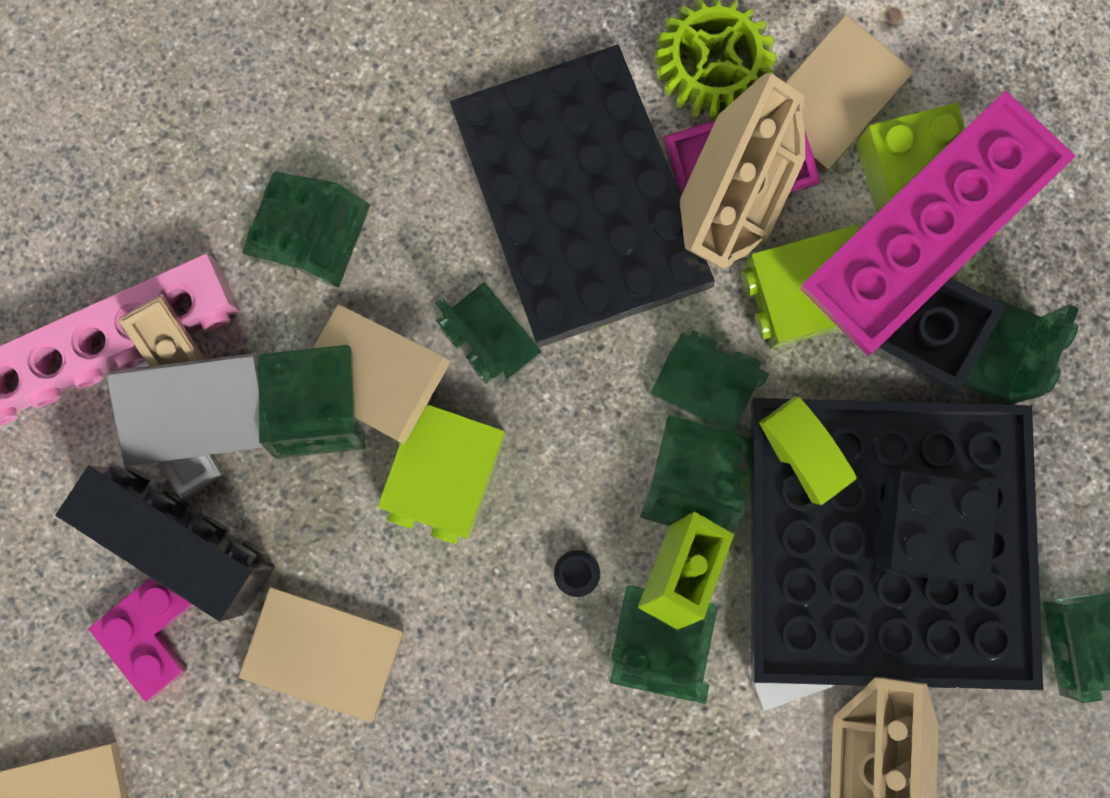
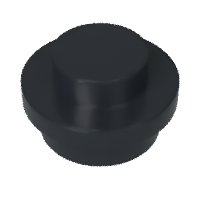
[554,550,600,597]

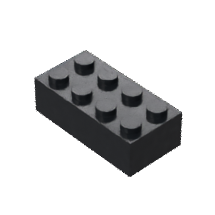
[55,463,275,622]

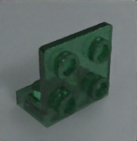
[242,171,371,288]
[435,282,542,388]
[962,299,1079,405]
[649,331,769,434]
[258,345,366,459]
[640,416,753,534]
[607,585,718,704]
[1043,592,1110,703]

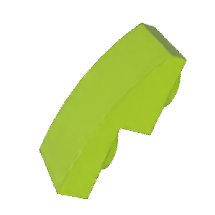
[759,396,857,505]

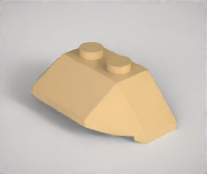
[680,73,805,269]
[830,677,939,798]

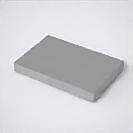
[106,353,269,467]

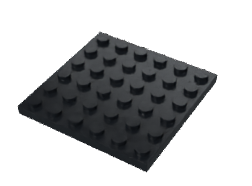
[751,398,1044,691]

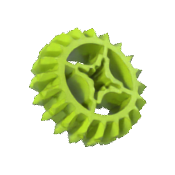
[654,0,777,121]

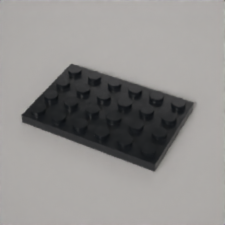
[450,44,715,348]

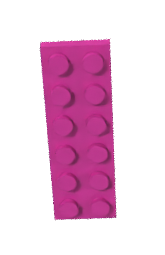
[800,90,1076,356]

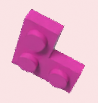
[88,577,193,702]

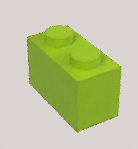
[637,512,734,630]

